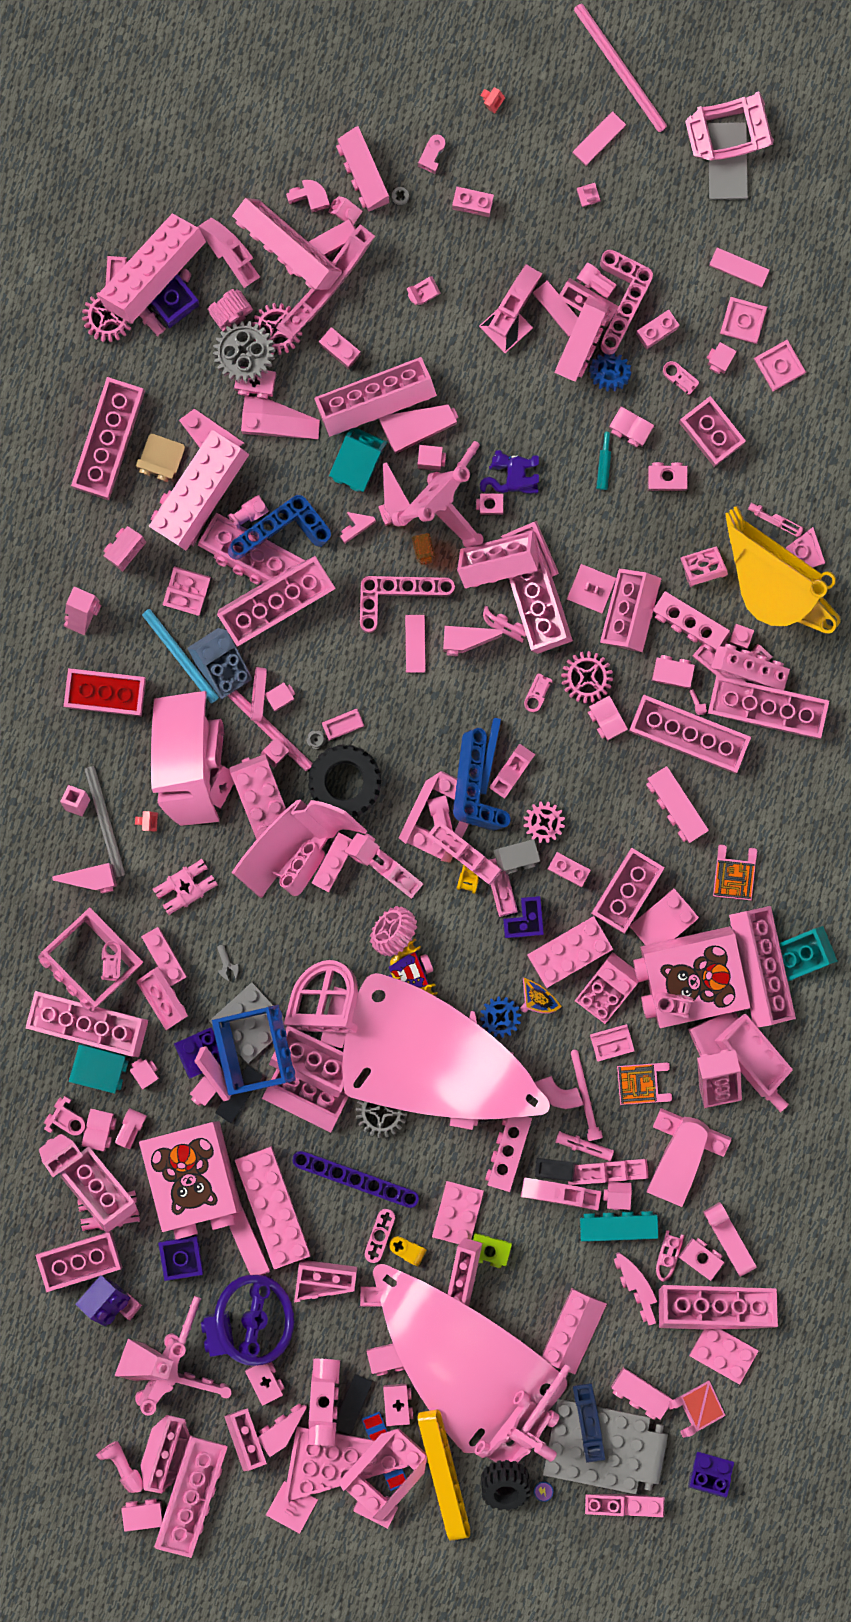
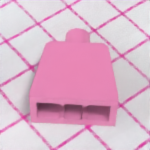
[39,1134,83,1177]

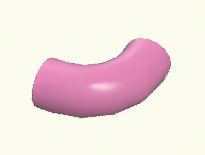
[534,1076,583,1109]

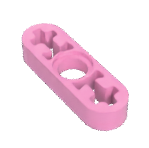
[250,667,267,722]
[365,1209,395,1263]

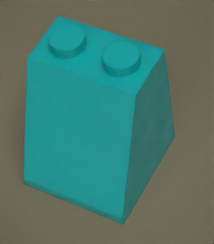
[329,428,388,492]
[69,1044,129,1094]

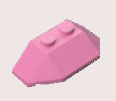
[141,1415,190,1494]

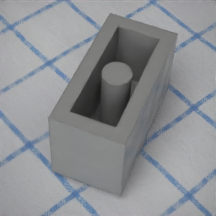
[494,839,540,874]

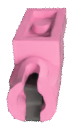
[369,849,423,899]

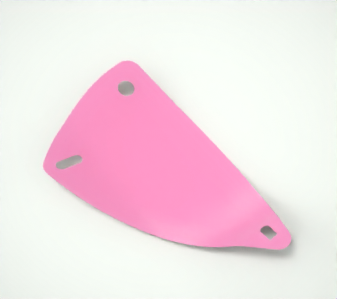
[342,973,550,1119]
[373,1264,567,1453]

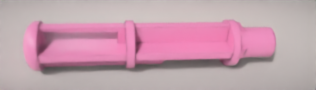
[748,503,803,537]

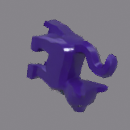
[480,450,539,494]

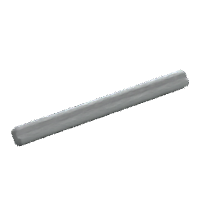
[85,766,125,878]

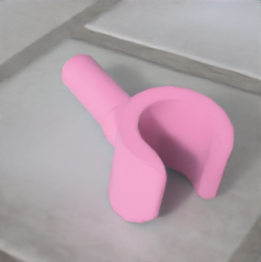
[179,268,191,282]
[689,689,707,715]

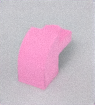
[286,180,330,213]

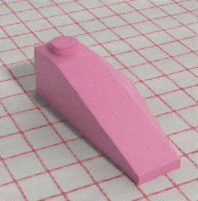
[241,396,320,439]

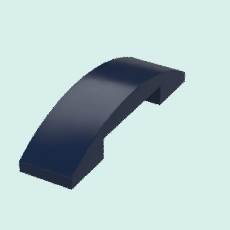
[573,1383,605,1463]

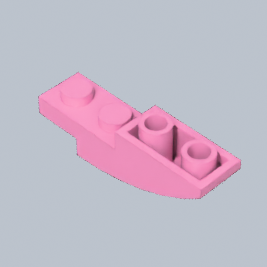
[198,218,260,288]
[488,265,542,337]
[521,1178,601,1211]
[614,1252,657,1325]
[585,1494,665,1517]

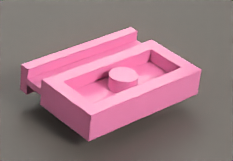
[590,1024,634,1062]

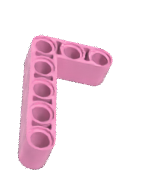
[600,250,653,355]
[360,576,455,633]

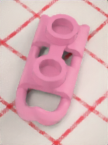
[483,606,526,643]
[656,1230,684,1282]

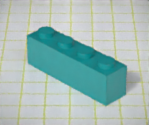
[579,1211,658,1242]

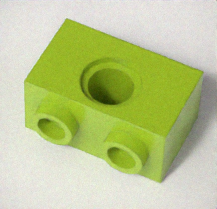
[473,1233,512,1268]

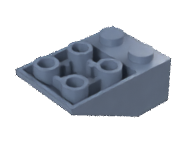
[187,628,252,699]

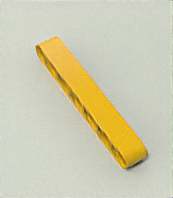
[418,1409,470,1541]

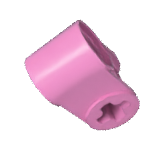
[654,992,693,1018]

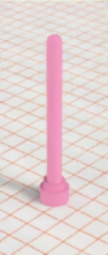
[571,1050,603,1141]

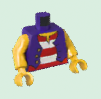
[388,939,438,996]

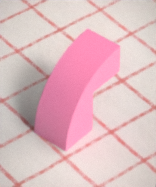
[489,744,535,799]

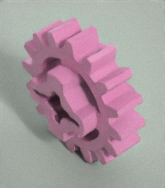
[523,802,565,843]

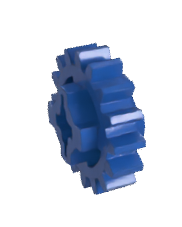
[589,353,631,391]
[480,996,521,1038]

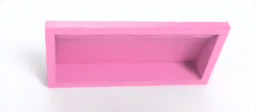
[715,1014,793,1097]

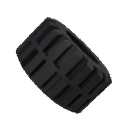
[481,1460,530,1511]

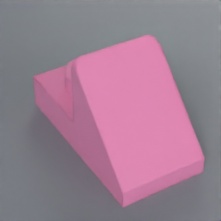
[340,512,376,544]

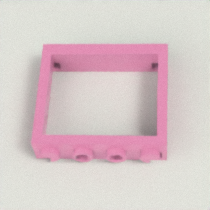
[38,908,143,1012]

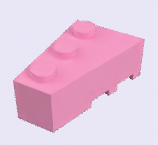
[64,587,101,635]
[294,1260,357,1302]

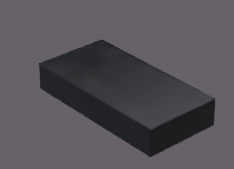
[535,1158,576,1182]

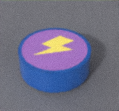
[534,1481,553,1502]

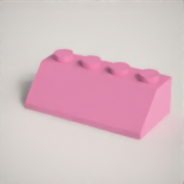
[336,126,389,212]
[457,531,539,588]
[600,569,661,652]
[262,1069,349,1133]
[541,1288,607,1374]

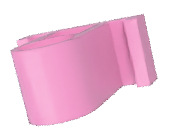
[44,1096,86,1135]

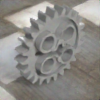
[213,321,275,383]

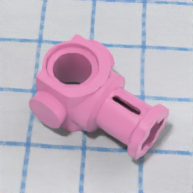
[228,495,269,530]

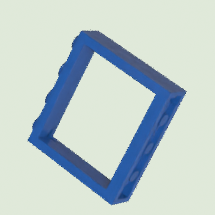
[212,1005,296,1095]

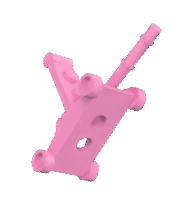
[392,441,483,547]
[135,1296,231,1416]
[475,1364,571,1464]

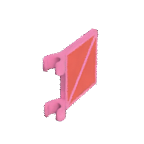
[667,1381,726,1438]

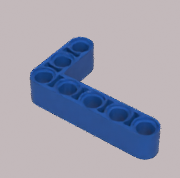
[228,495,331,560]
[453,728,510,831]

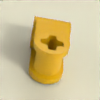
[457,864,479,894]
[389,1236,427,1267]

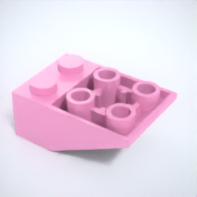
[575,952,638,1024]

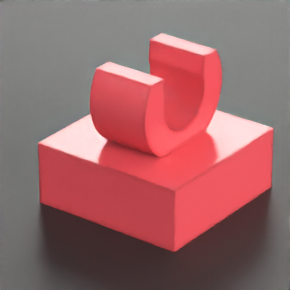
[480,87,505,113]
[135,811,158,832]

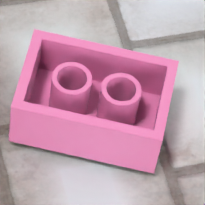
[679,396,746,467]

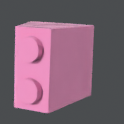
[688,1012,738,1057]

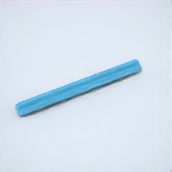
[142,609,219,703]

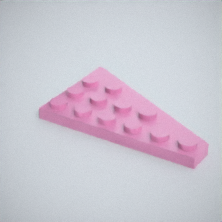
[284,1426,408,1502]

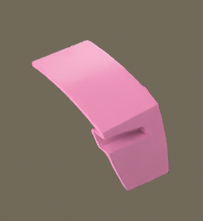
[151,691,224,826]
[232,800,367,898]

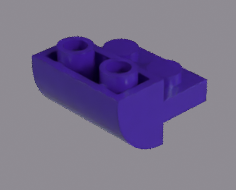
[174,1027,222,1079]
[688,1452,734,1498]

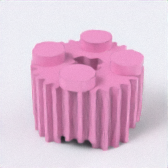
[208,289,253,332]

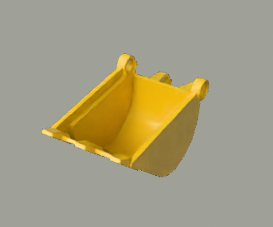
[725,506,841,633]

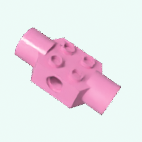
[308,1359,340,1446]

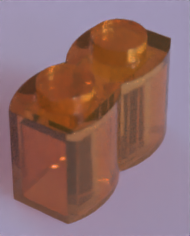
[412,533,435,565]

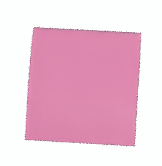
[163,566,211,616]

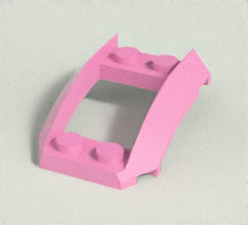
[685,91,774,160]
[399,771,469,862]
[339,1429,427,1521]

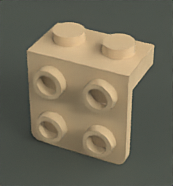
[136,434,185,482]

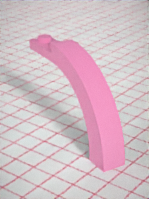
[276,224,375,340]

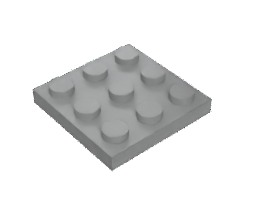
[210,982,287,1063]

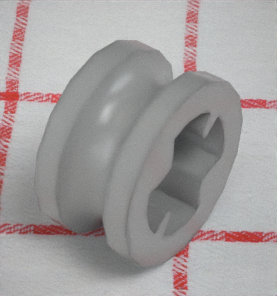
[392,187,409,205]

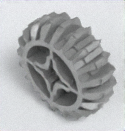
[356,1100,407,1138]

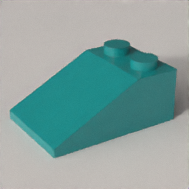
[779,926,837,981]

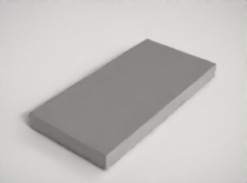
[708,122,748,200]

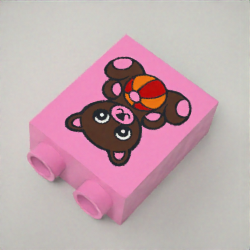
[633,926,750,1028]
[139,1121,243,1240]

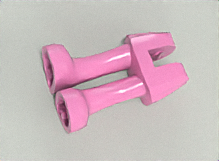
[96,1441,144,1493]

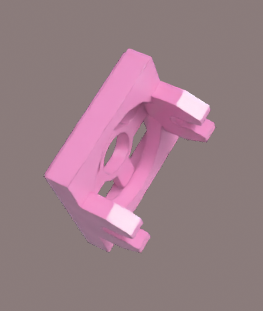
[680,546,728,587]

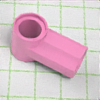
[576,263,617,299]
[427,795,453,831]
[115,1108,147,1149]

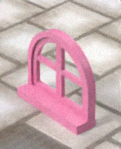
[284,960,358,1033]

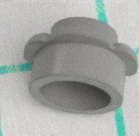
[307,731,326,749]

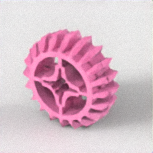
[82,292,133,342]
[252,303,303,355]
[561,651,613,703]
[370,906,417,957]

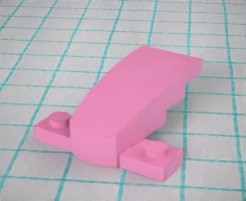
[647,1108,732,1207]

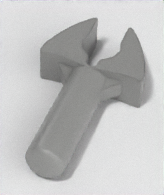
[217,944,239,981]

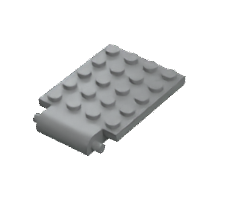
[543,1399,668,1494]

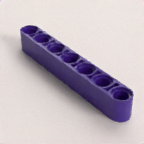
[292,1150,419,1208]

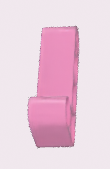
[703,1202,757,1277]

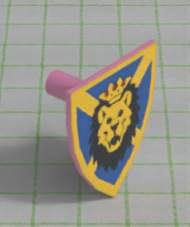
[520,978,562,1014]

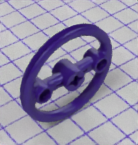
[214,1275,294,1366]

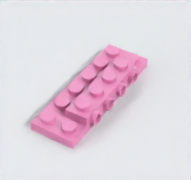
[198,513,305,585]
[154,1436,227,1558]

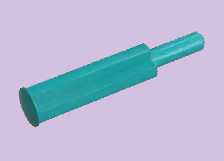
[596,432,611,490]

